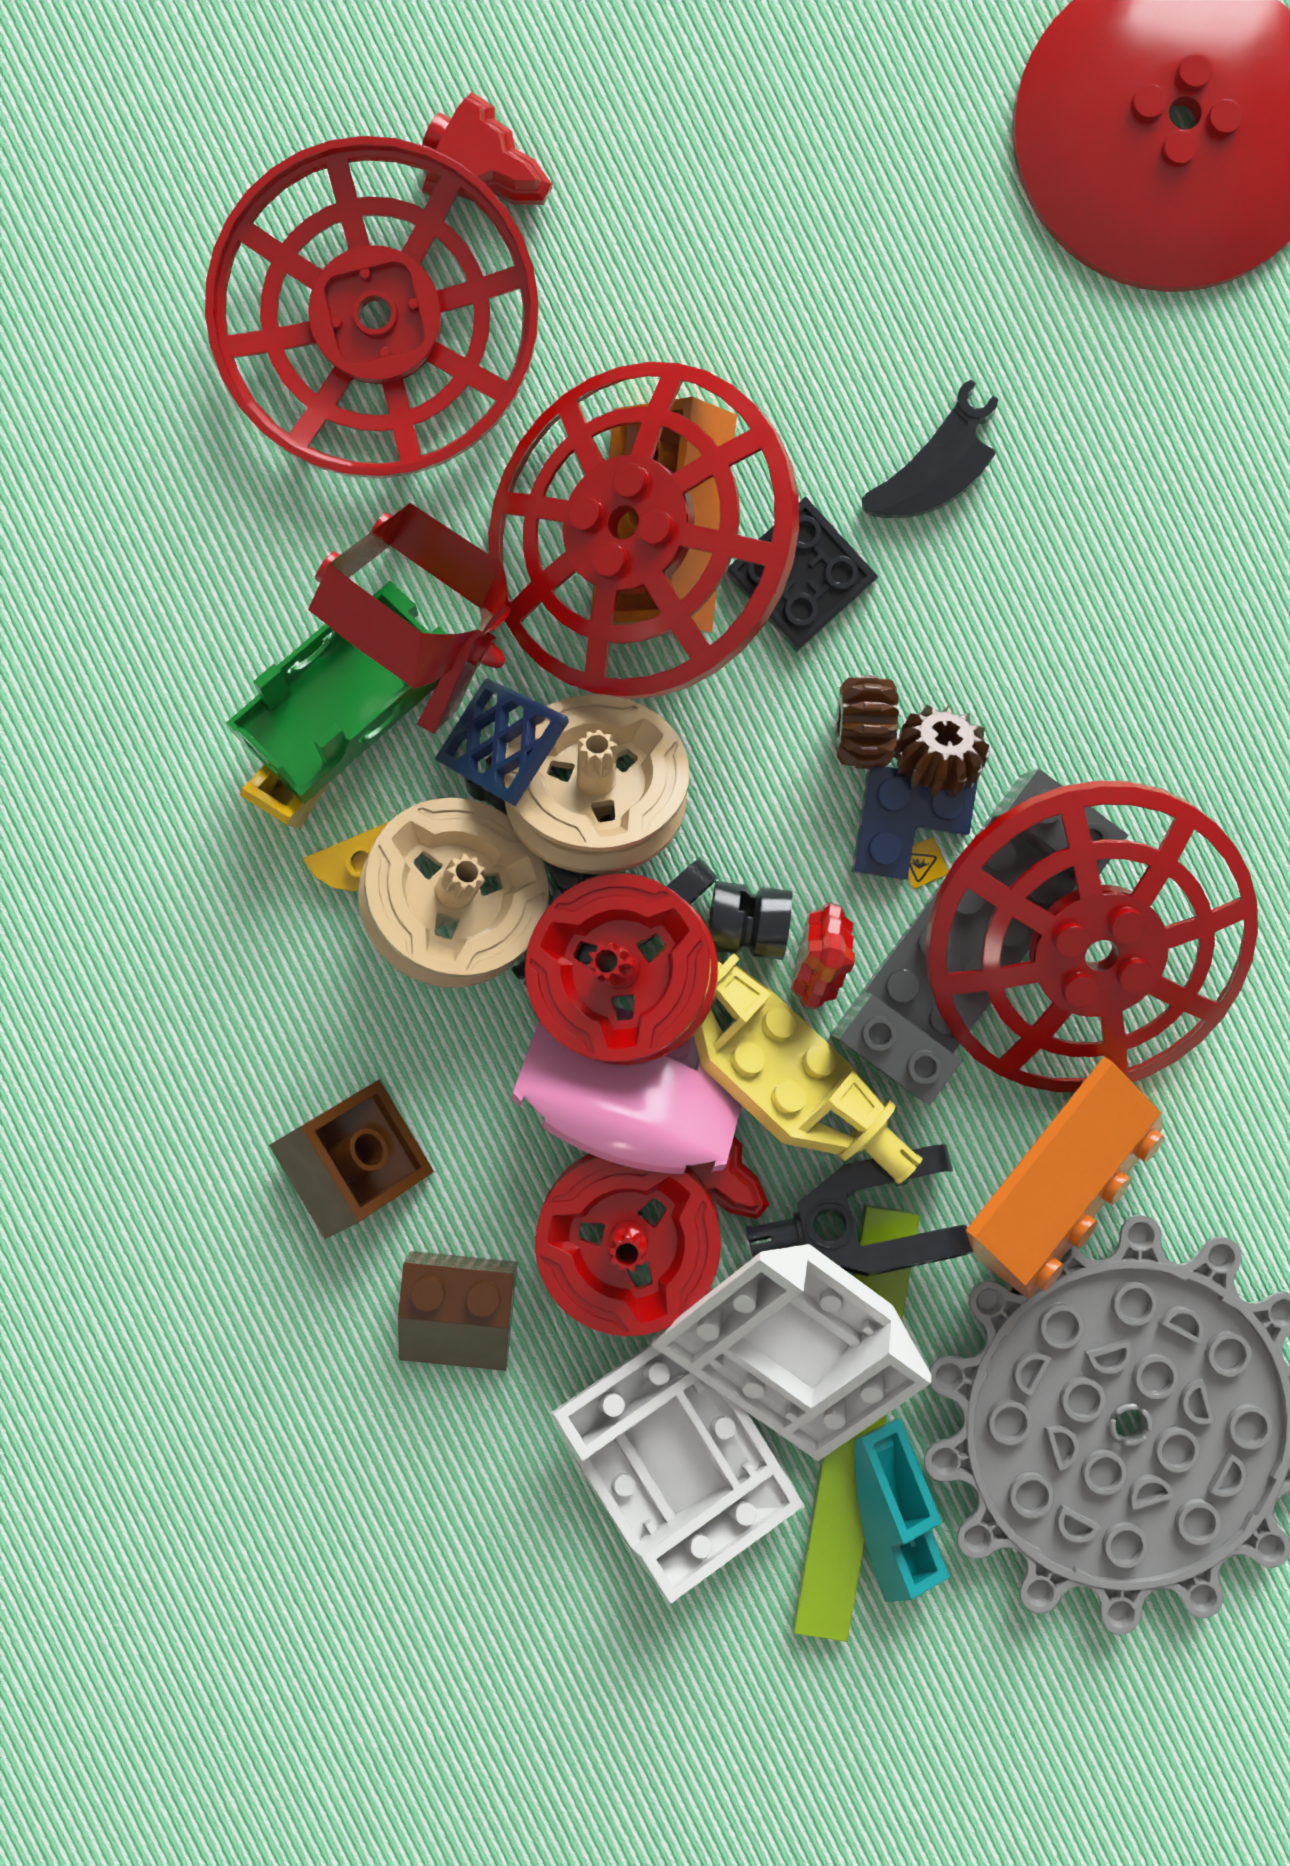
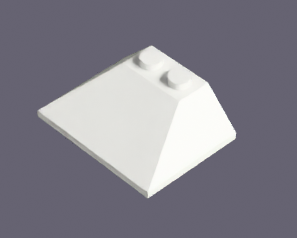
[651,1244,932,1461]
[551,1344,805,1604]

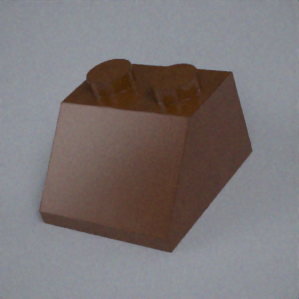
[269,1079,434,1239]
[398,1251,518,1371]

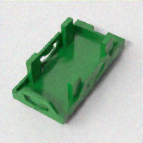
[226,581,447,804]

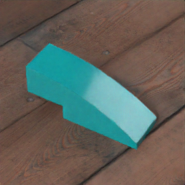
[855,1418,950,1602]

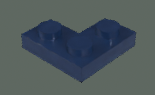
[851,766,978,880]

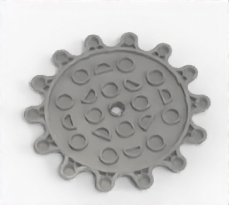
[924,1214,1290,1635]

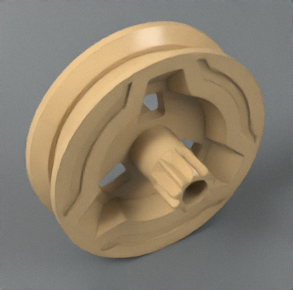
[504,695,689,874]
[358,798,549,988]

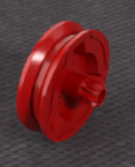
[525,873,719,1065]
[535,1153,721,1336]

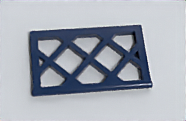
[435,679,569,807]

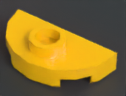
[302,821,390,892]

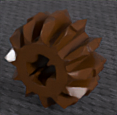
[835,675,899,769]
[894,705,990,798]

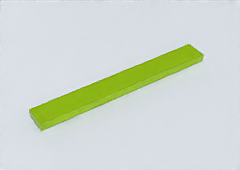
[793,1204,920,1642]

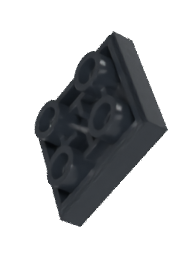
[725,496,879,652]

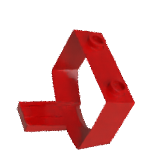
[308,503,511,734]

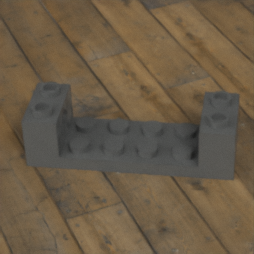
[830,768,1128,1106]

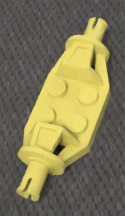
[655,944,923,1184]

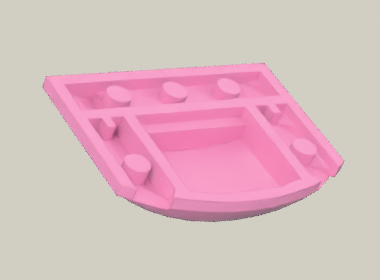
[511,1006,742,1174]

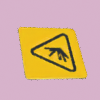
[908,837,949,889]

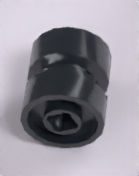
[708,881,793,960]

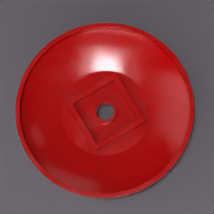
[1012,0,1290,292]

